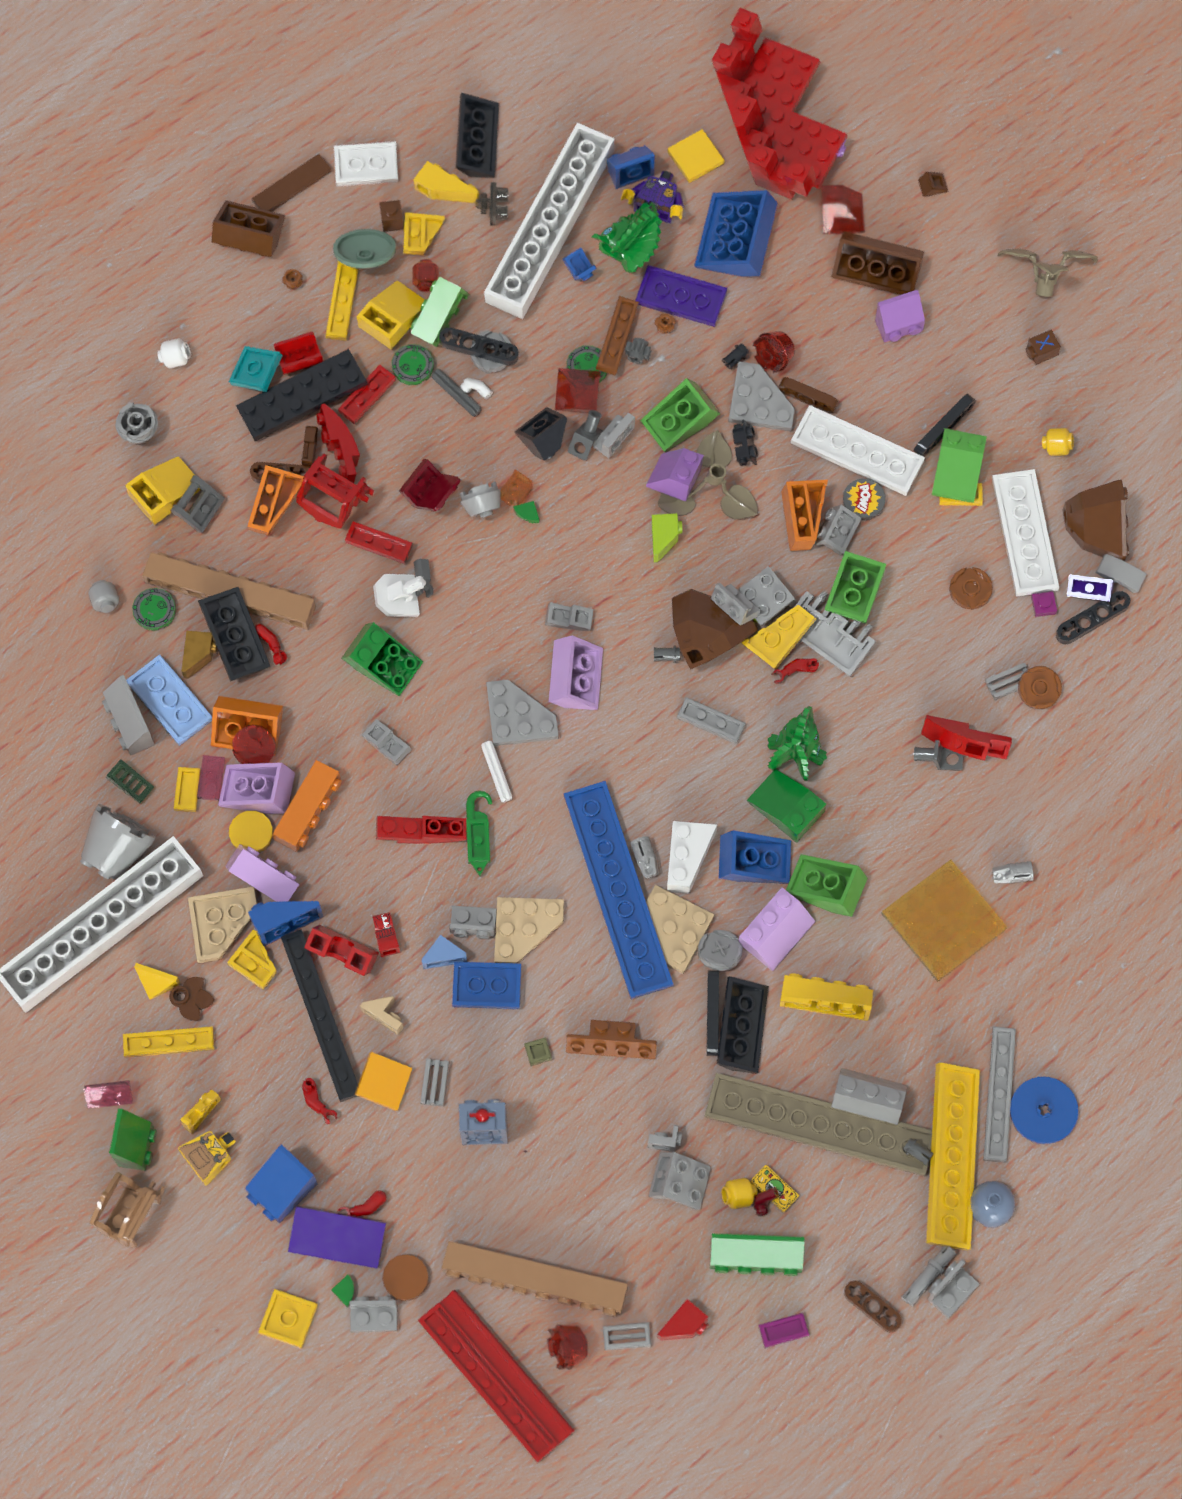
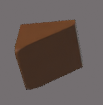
[918,172,948,197]

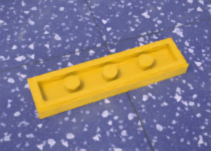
[325,261,359,341]
[123,1026,214,1058]

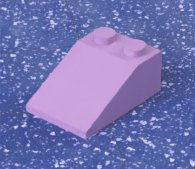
[218,763,295,814]

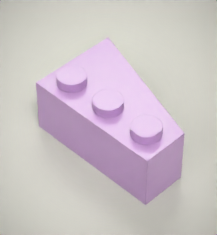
[226,844,299,902]

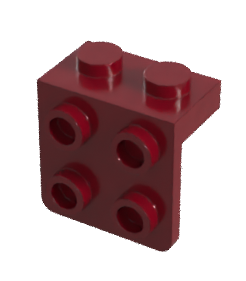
[399,459,461,512]

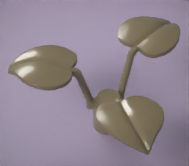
[998,249,1098,297]
[658,430,758,519]

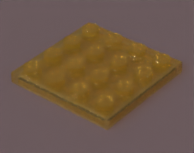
[881,860,1007,982]

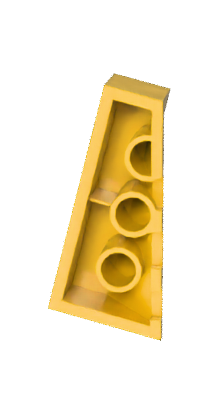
[779,973,873,1021]

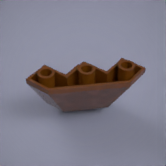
[1062,480,1129,561]
[672,589,758,670]

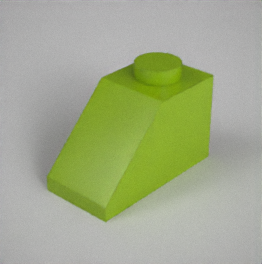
[651,514,682,563]

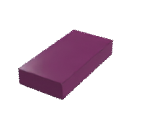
[758,1313,809,1348]

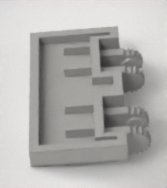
[795,591,876,677]

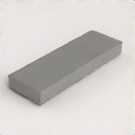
[677,697,746,744]

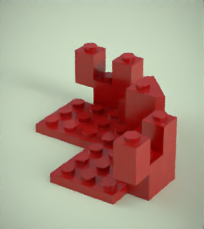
[712,7,847,200]

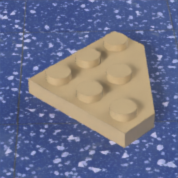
[646,885,714,974]
[188,887,257,963]
[494,897,564,963]

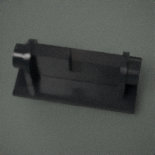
[732,419,758,466]

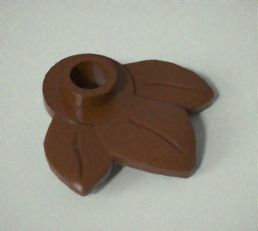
[169,977,214,1021]

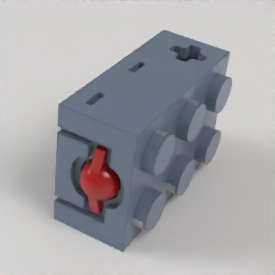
[459,1099,508,1145]

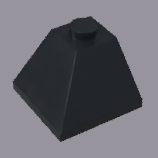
[514,407,567,461]

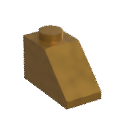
[181,631,217,679]

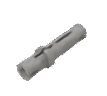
[901,1246,956,1306]

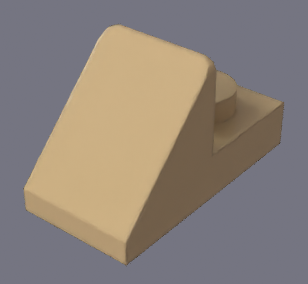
[360,996,403,1035]

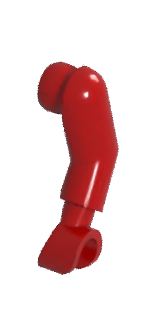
[255,623,287,665]
[771,658,819,684]
[302,1078,337,1124]
[337,1190,387,1217]

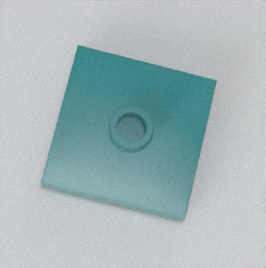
[228,346,282,392]

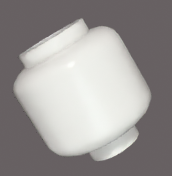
[158,338,191,368]

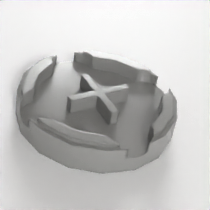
[698,930,743,971]

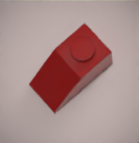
[657,1299,709,1340]

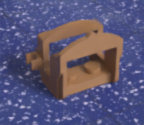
[90,1172,165,1248]

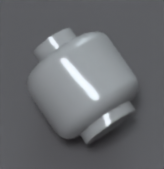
[88,580,119,613]

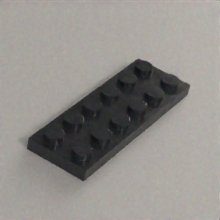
[236,349,368,441]

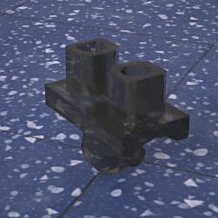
[475,182,508,225]

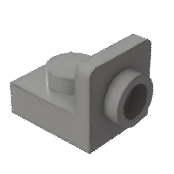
[648,1125,682,1152]

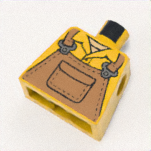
[178,1131,236,1186]

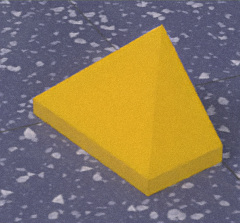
[134,963,180,1000]

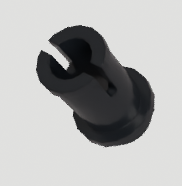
[722,343,749,370]

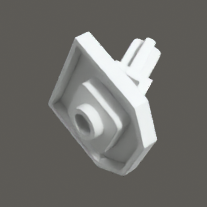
[373,574,426,617]

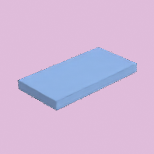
[126,654,212,746]

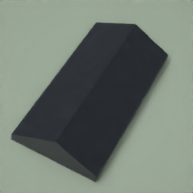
[455,93,499,178]
[198,587,271,682]
[717,976,769,1074]

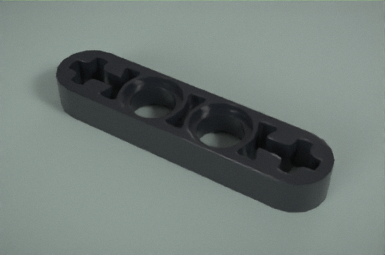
[439,327,519,366]
[913,393,976,457]
[1056,591,1130,645]
[707,970,719,1056]

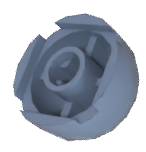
[970,1181,1015,1228]

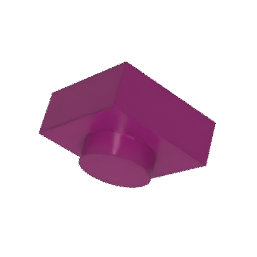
[1031,591,1057,617]

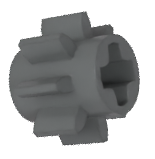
[624,338,651,364]

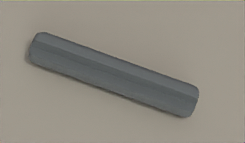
[432,369,481,417]

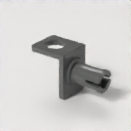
[568,410,603,461]
[914,740,964,771]

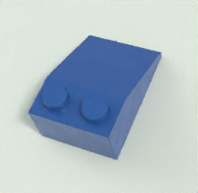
[718,830,791,884]
[248,901,324,946]

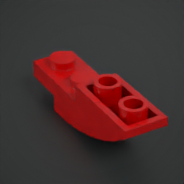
[316,404,360,483]
[921,715,1012,761]
[376,816,466,844]

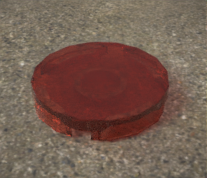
[232,724,276,764]

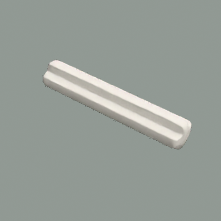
[481,741,512,803]

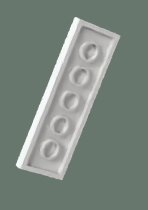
[791,405,925,496]
[992,469,1059,597]

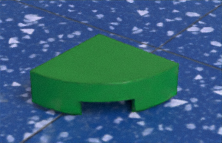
[513,501,540,523]
[331,1274,354,1307]

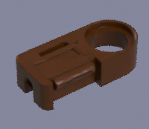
[301,426,318,468]

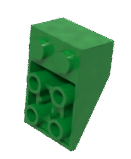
[341,622,423,696]

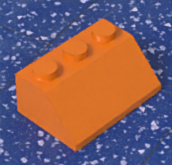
[211,696,283,756]

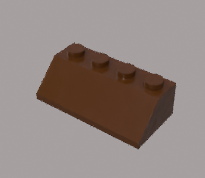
[831,231,925,295]

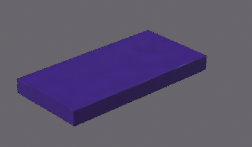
[635,265,728,327]
[288,1206,387,1269]

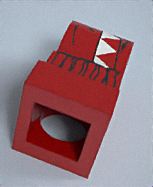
[372,912,400,957]

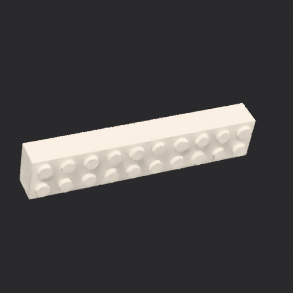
[484,123,615,319]
[0,836,203,1013]

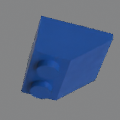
[607,145,655,189]

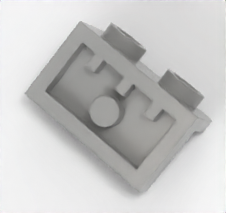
[593,413,635,458]
[814,505,861,555]
[711,583,760,626]
[449,906,497,939]
[350,1297,397,1332]

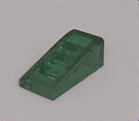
[106,759,154,804]

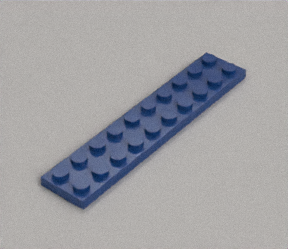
[563,781,673,999]

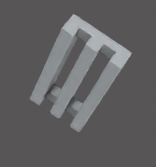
[985,663,1027,700]
[420,1059,449,1107]
[603,1322,651,1351]

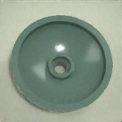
[333,229,396,269]

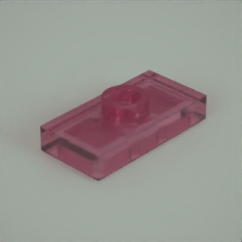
[197,755,226,801]
[84,1080,133,1109]

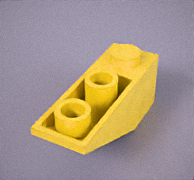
[413,161,480,203]

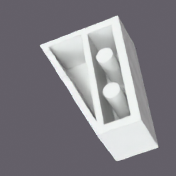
[667,821,717,894]

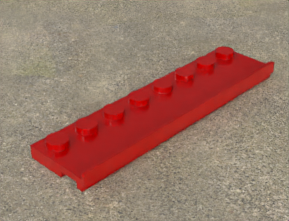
[418,1290,575,1463]

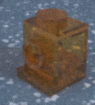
[501,469,533,506]

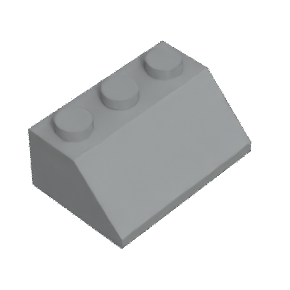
[102,675,154,756]
[831,1068,907,1125]

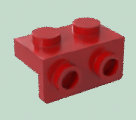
[274,332,323,375]

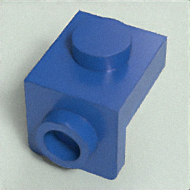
[562,248,597,281]

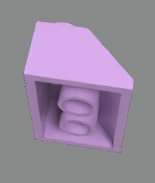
[549,635,603,710]
[739,888,815,971]

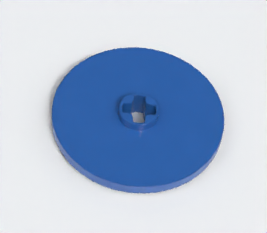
[1010,1077,1078,1144]

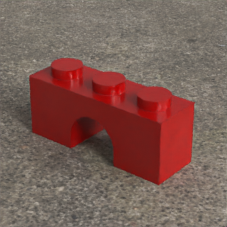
[304,925,379,976]

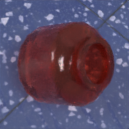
[412,259,439,292]

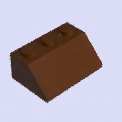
[211,200,285,257]

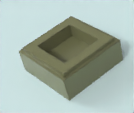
[524,1037,552,1066]

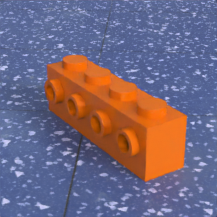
[272,760,342,852]

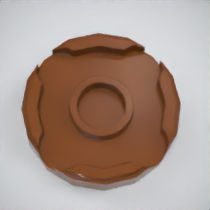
[949,567,992,610]
[1018,666,1062,709]
[382,1254,429,1301]

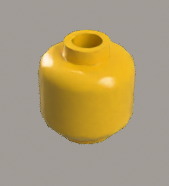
[1042,428,1074,456]
[721,1178,757,1209]

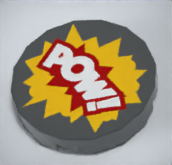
[843,478,885,521]

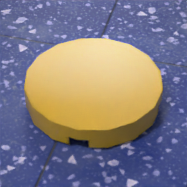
[229,811,273,852]

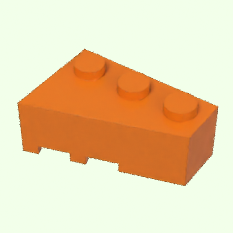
[247,465,304,536]
[781,479,828,551]

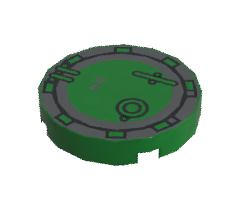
[392,344,434,385]
[567,346,607,387]
[132,588,176,631]

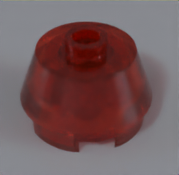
[753,331,795,373]
[547,1324,588,1370]

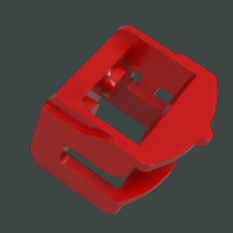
[296,453,374,529]

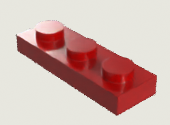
[338,364,396,425]
[345,521,413,564]

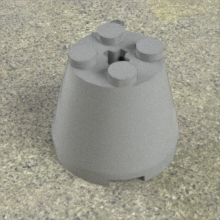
[80,804,156,880]

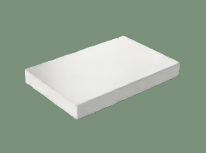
[334,142,398,186]

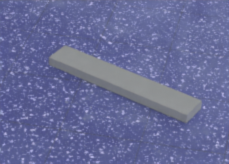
[983,1026,1016,1163]

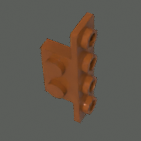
[566,1020,657,1059]

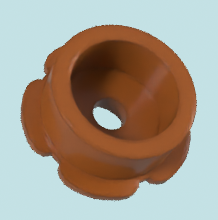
[282,269,303,289]
[655,313,675,334]

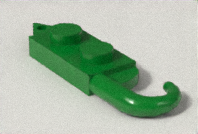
[466,790,492,877]

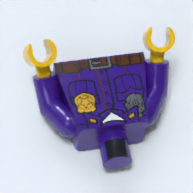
[620,171,684,223]

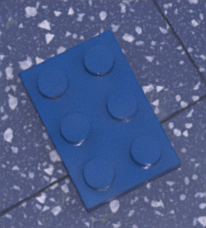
[452,962,521,1009]

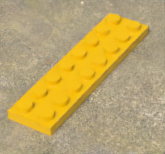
[926,1062,980,1250]

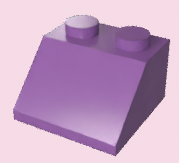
[875,290,925,342]
[646,448,704,502]

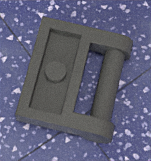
[171,475,225,533]

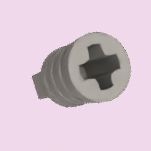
[630,836,658,879]
[992,861,1033,883]

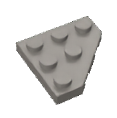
[729,361,795,431]
[486,680,559,746]

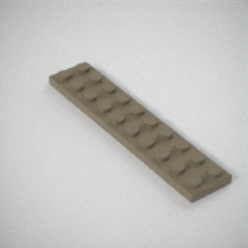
[704,1073,932,1177]

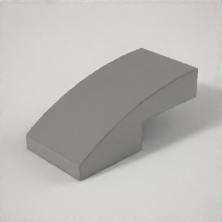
[1095,554,1146,593]
[545,602,594,631]
[362,719,411,766]

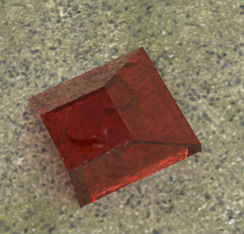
[820,185,865,235]
[555,368,600,413]

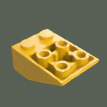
[357,280,425,350]
[125,456,201,525]

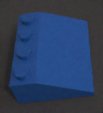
[694,190,778,277]

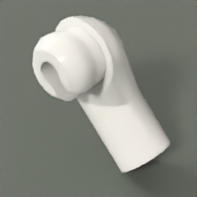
[460,378,493,399]

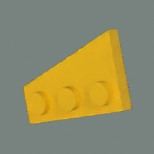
[742,605,816,670]

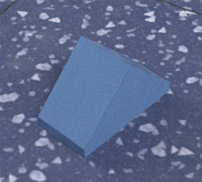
[422,935,467,970]

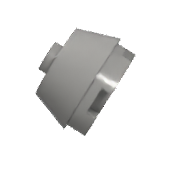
[116,403,158,444]
[459,482,501,518]

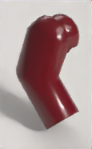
[753,1187,779,1216]

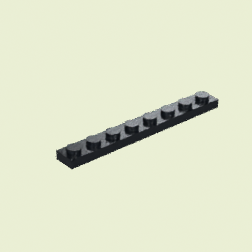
[281,929,358,1102]

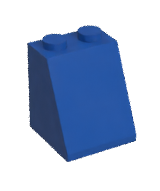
[245,1144,318,1223]

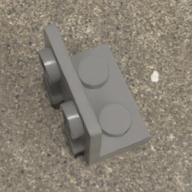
[738,566,798,626]
[649,1152,711,1210]
[928,1259,979,1319]

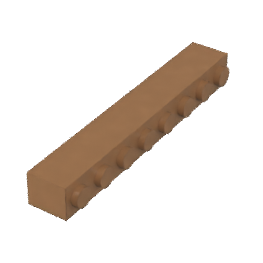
[142,552,316,630]
[442,1241,628,1317]

